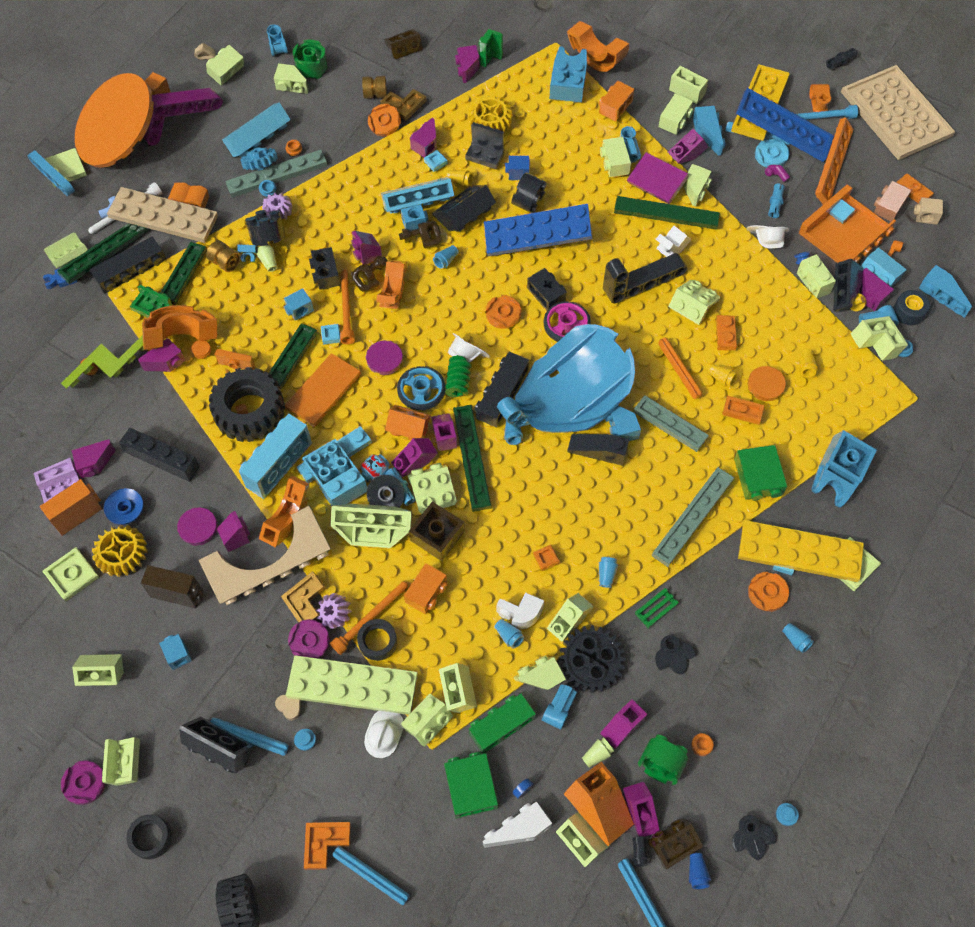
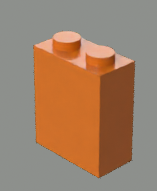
[39,479,102,536]

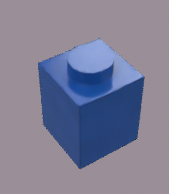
[505,156,529,180]

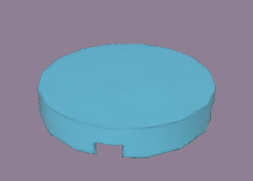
[755,139,789,167]

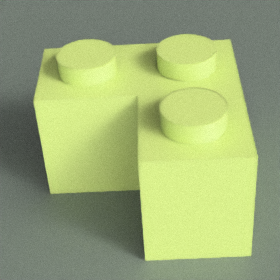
[851,316,908,361]

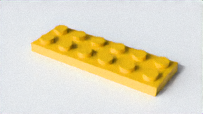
[731,64,790,141]
[738,520,864,582]

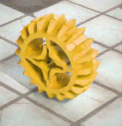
[468,95,513,133]
[92,524,147,577]

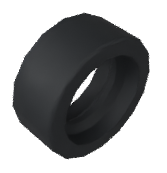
[357,619,397,661]
[126,814,172,860]

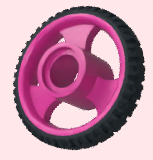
[543,301,591,342]

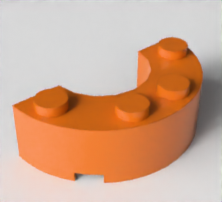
[567,21,629,72]
[142,305,217,350]

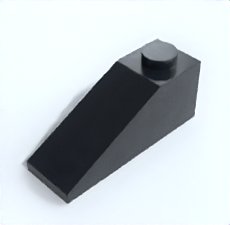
[833,259,863,312]
[567,434,629,466]

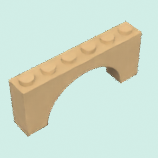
[199,506,331,605]

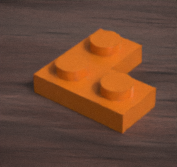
[304,822,351,870]

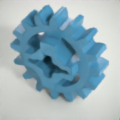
[240,147,278,171]

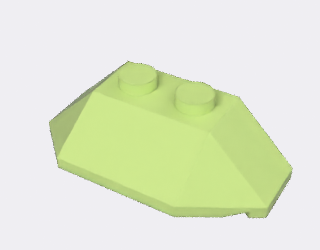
[331,504,412,548]

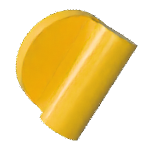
[850,293,866,311]

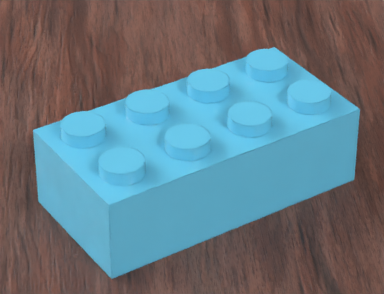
[239,414,312,499]

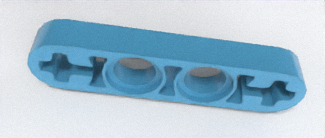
[27,150,75,196]

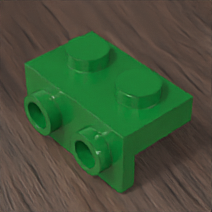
[478,29,503,68]
[130,285,172,318]

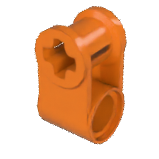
[809,84,831,112]

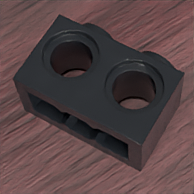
[309,247,340,290]

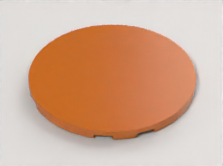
[75,73,154,168]

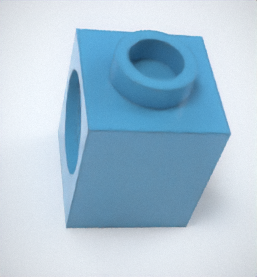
[401,204,428,230]
[284,288,314,321]
[159,634,192,670]

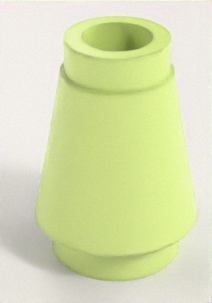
[257,244,278,272]
[582,737,614,768]

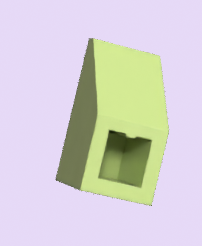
[274,63,308,94]
[683,164,712,207]
[547,593,593,642]
[514,655,566,690]

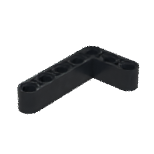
[603,253,688,304]

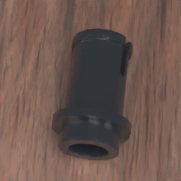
[632,836,650,867]

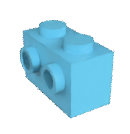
[861,248,906,287]

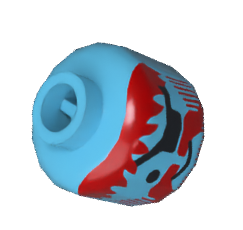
[361,454,389,482]

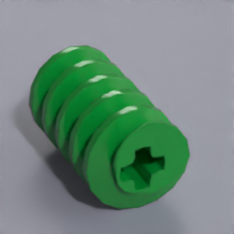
[445,355,472,397]

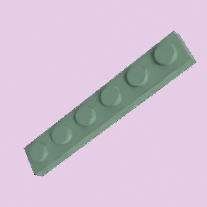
[225,150,327,198]
[652,467,734,567]

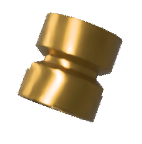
[362,76,387,99]
[206,240,241,272]

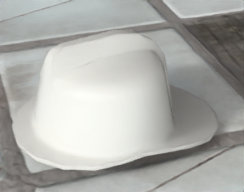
[746,225,790,249]
[448,333,490,362]
[364,711,403,758]

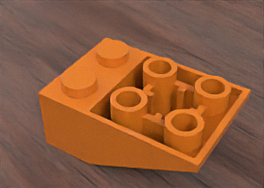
[564,762,634,846]

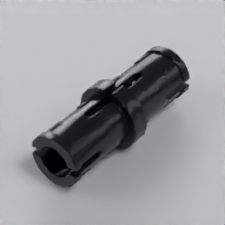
[826,48,857,70]

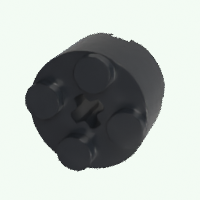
[511,172,548,213]
[245,210,285,246]

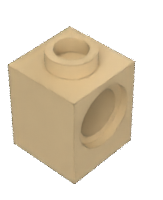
[914,198,943,224]

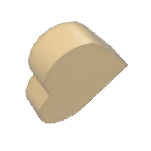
[194,43,216,60]
[275,695,301,721]

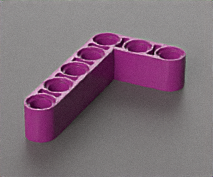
[143,88,223,146]

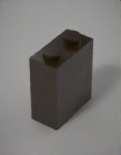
[140,565,203,608]

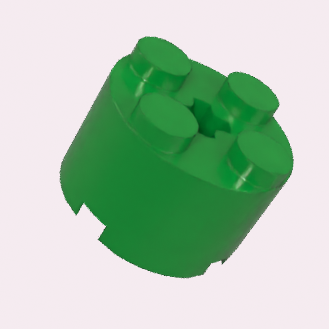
[293,39,328,79]
[638,734,688,785]

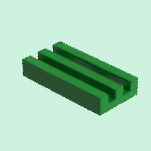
[635,588,679,629]

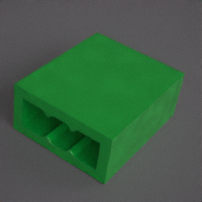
[734,445,787,501]
[444,752,498,819]

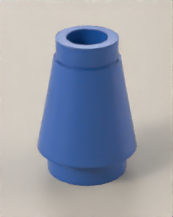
[689,853,711,889]

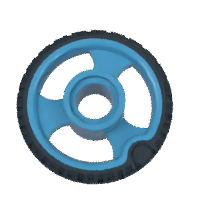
[397,366,446,411]

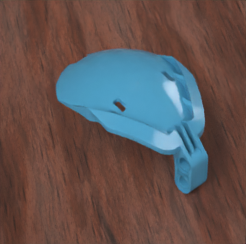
[497,324,635,433]

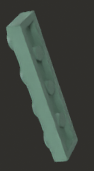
[634,396,708,452]

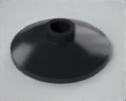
[367,475,405,508]

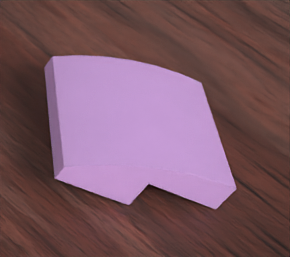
[34,458,80,503]

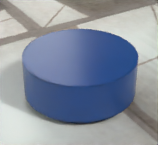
[513,778,534,799]

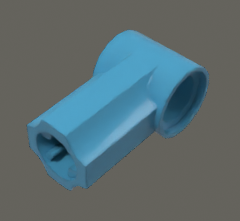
[620,126,641,163]
[859,305,899,326]
[542,684,577,730]

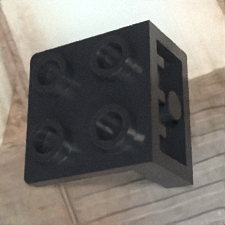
[465,122,504,169]

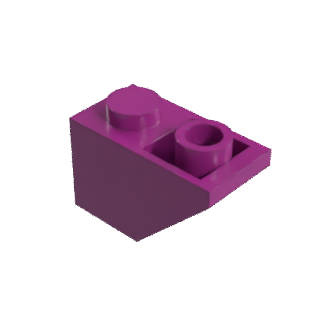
[455,45,479,83]
[410,118,437,157]
[668,129,708,164]
[351,231,382,264]
[431,413,457,451]
[391,438,438,477]
[217,511,250,552]
[600,699,647,749]

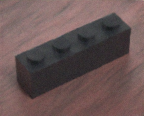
[90,236,166,294]
[474,351,529,428]
[119,427,200,482]

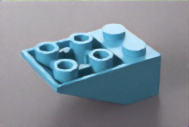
[302,439,367,506]

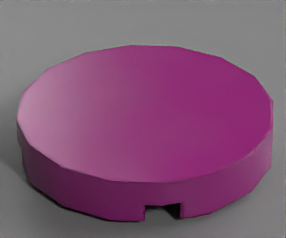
[366,340,403,375]
[177,507,217,546]
[288,619,330,659]
[61,760,105,805]

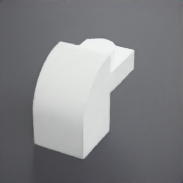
[656,226,691,257]
[496,593,544,629]

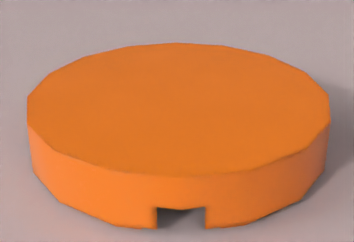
[368,103,401,137]
[486,295,521,329]
[747,366,786,401]
[748,572,789,612]

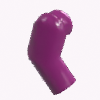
[765,164,790,182]

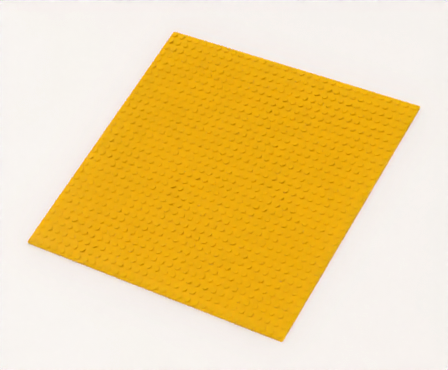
[108,43,918,750]

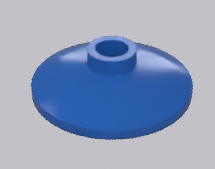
[104,488,144,525]

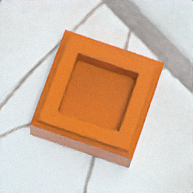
[533,544,560,571]

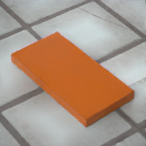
[285,353,361,428]

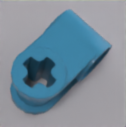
[267,25,288,57]

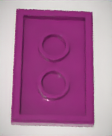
[627,152,689,204]

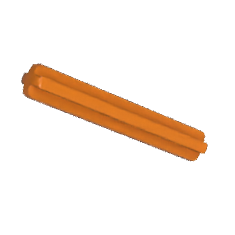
[658,337,702,399]

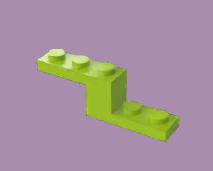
[61,335,144,389]

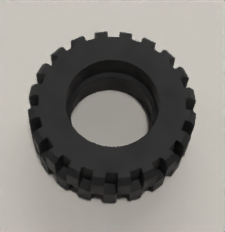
[209,367,285,442]

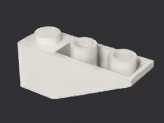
[483,802,552,848]

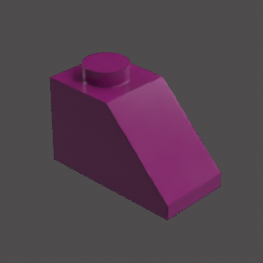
[860,268,894,311]
[138,338,185,372]
[72,439,115,478]
[623,782,660,837]

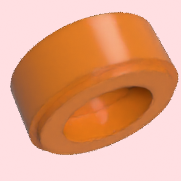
[191,340,211,359]
[691,733,714,756]

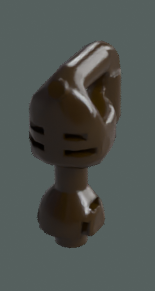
[399,221,442,248]
[350,256,387,292]

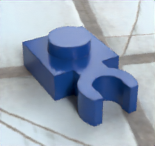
[43,269,78,289]

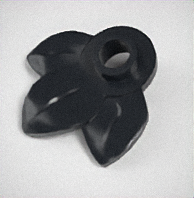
[655,635,696,675]
[732,815,776,861]

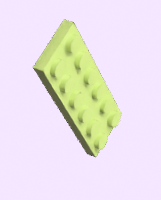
[286,656,418,715]

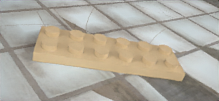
[107,187,218,243]

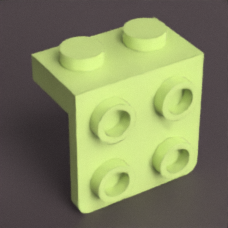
[668,280,720,325]
[408,463,457,514]

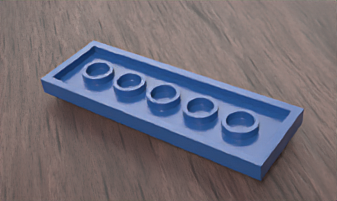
[736,87,834,162]
[484,204,592,256]

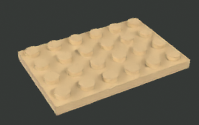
[841,65,955,160]

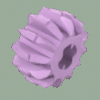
[262,193,292,220]
[316,593,352,628]

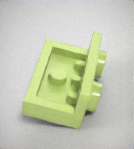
[44,233,87,268]
[401,694,453,747]
[102,737,140,786]

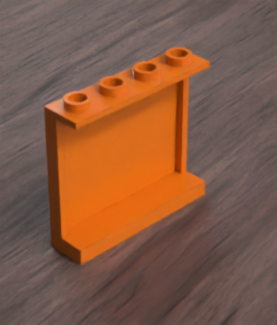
[799,184,896,263]

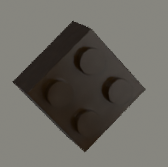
[408,501,465,561]

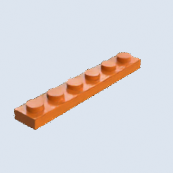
[815,118,853,205]

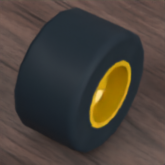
[893,290,930,325]

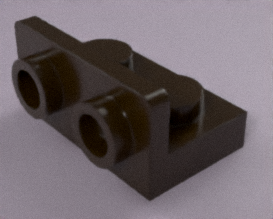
[384,29,423,59]
[648,819,703,870]

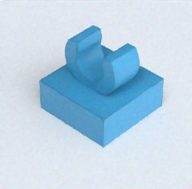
[238,245,259,262]

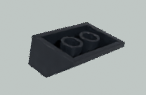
[432,185,496,232]
[179,717,254,773]

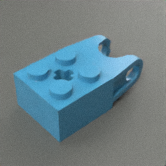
[549,46,587,102]
[812,430,877,508]

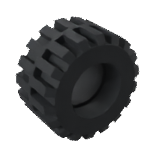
[215,873,259,927]

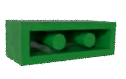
[469,694,536,754]

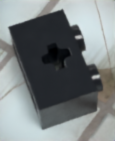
[527,268,567,311]

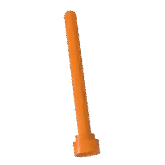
[340,270,355,345]
[330,581,408,655]

